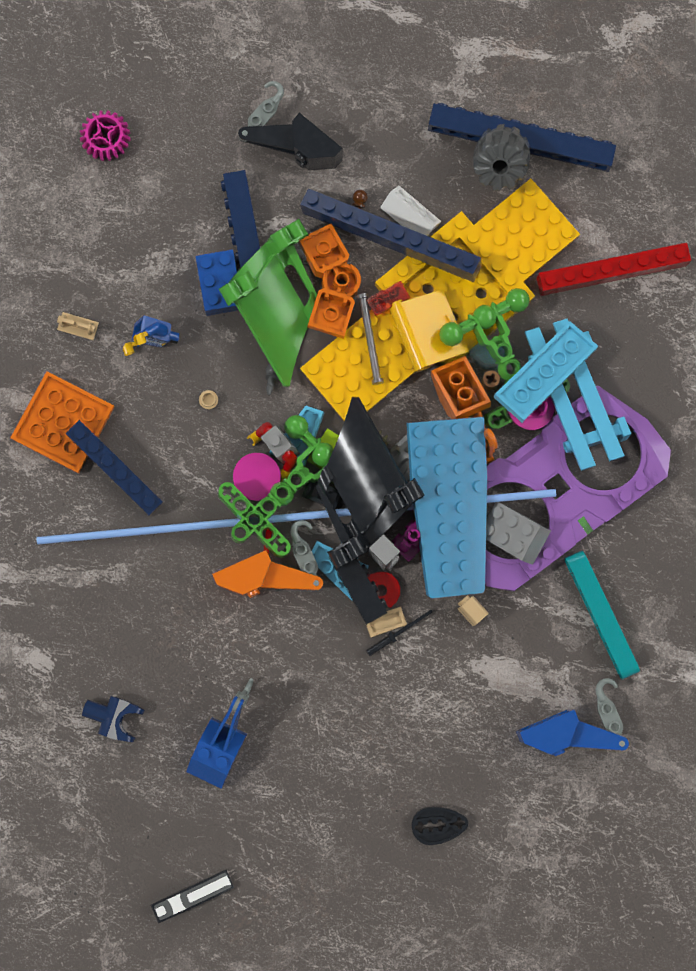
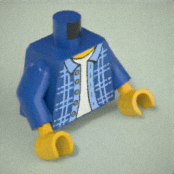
[123,315,179,356]

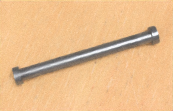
[357,293,384,385]

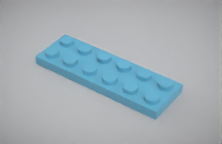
[494,321,598,423]

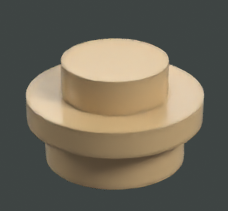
[199,390,218,409]

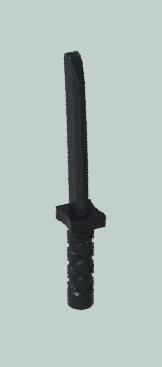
[366,610,433,657]

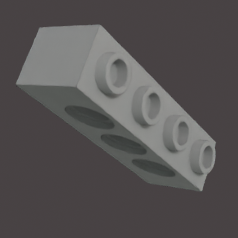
[368,534,400,571]

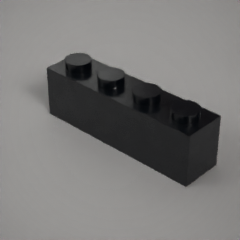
[329,556,388,625]

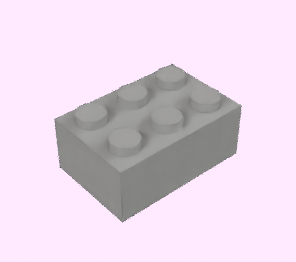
[486,502,551,565]

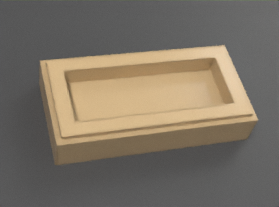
[366,607,407,637]

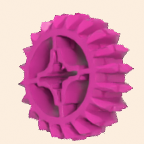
[80,110,131,161]

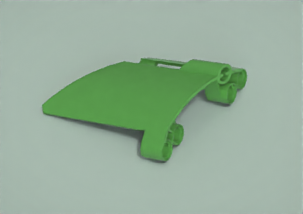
[219,219,317,387]

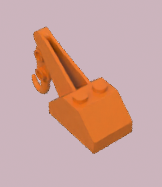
[431,356,498,464]

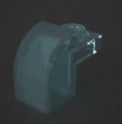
[467,343,513,371]

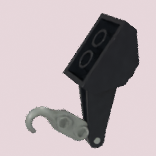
[238,81,343,170]

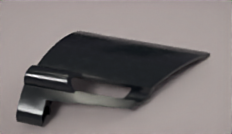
[316,396,425,569]

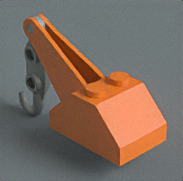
[212,520,323,598]

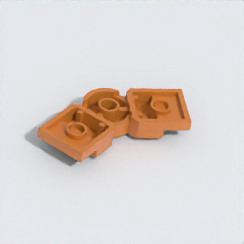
[298,223,361,339]

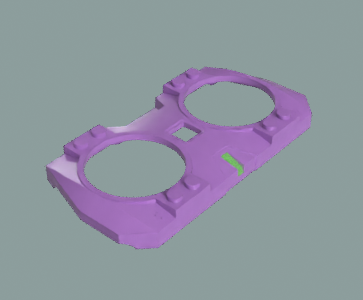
[485,385,671,591]

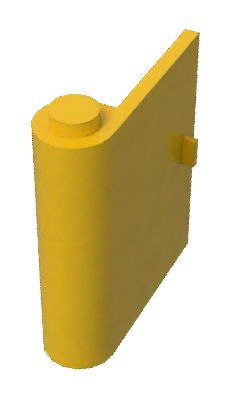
[390,289,469,372]

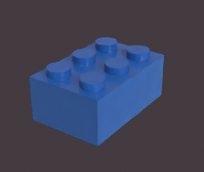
[196,250,239,316]

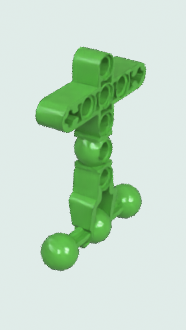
[439,288,570,429]
[218,415,334,558]

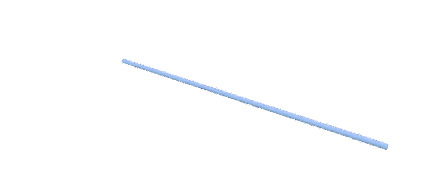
[36,489,556,544]

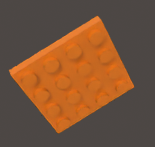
[10,371,115,474]

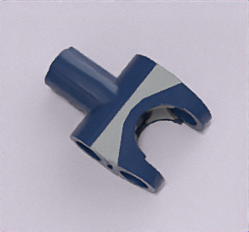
[82,696,145,742]

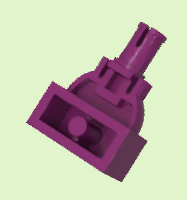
[392,519,420,563]

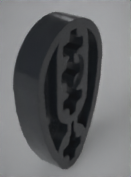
[411,807,468,845]

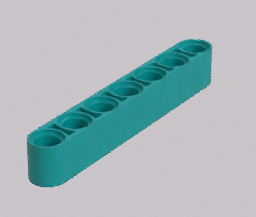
[564,550,640,680]

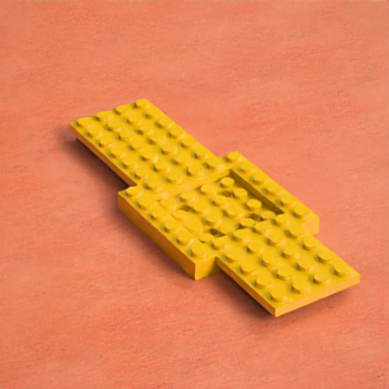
[300,178,580,421]

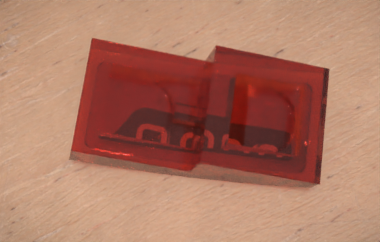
[366,281,411,316]

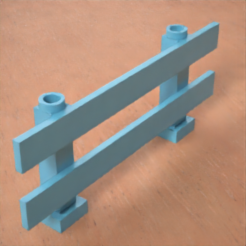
[525,319,631,471]

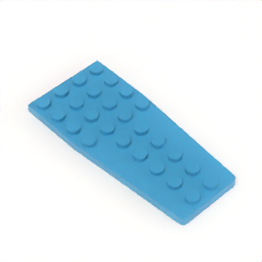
[407,417,487,598]

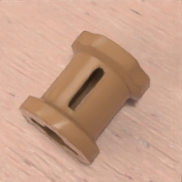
[481,370,500,391]

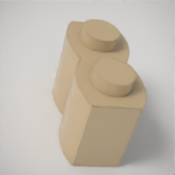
[458,595,489,626]

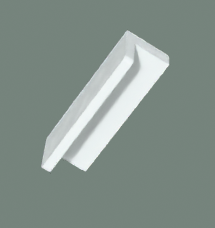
[381,186,441,236]

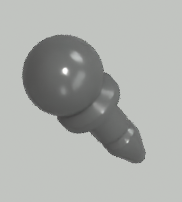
[265,364,279,396]

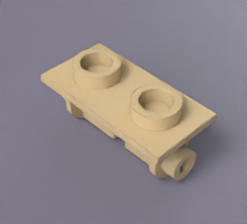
[57,312,99,340]

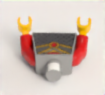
[247,422,300,482]

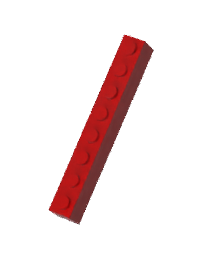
[536,243,692,296]

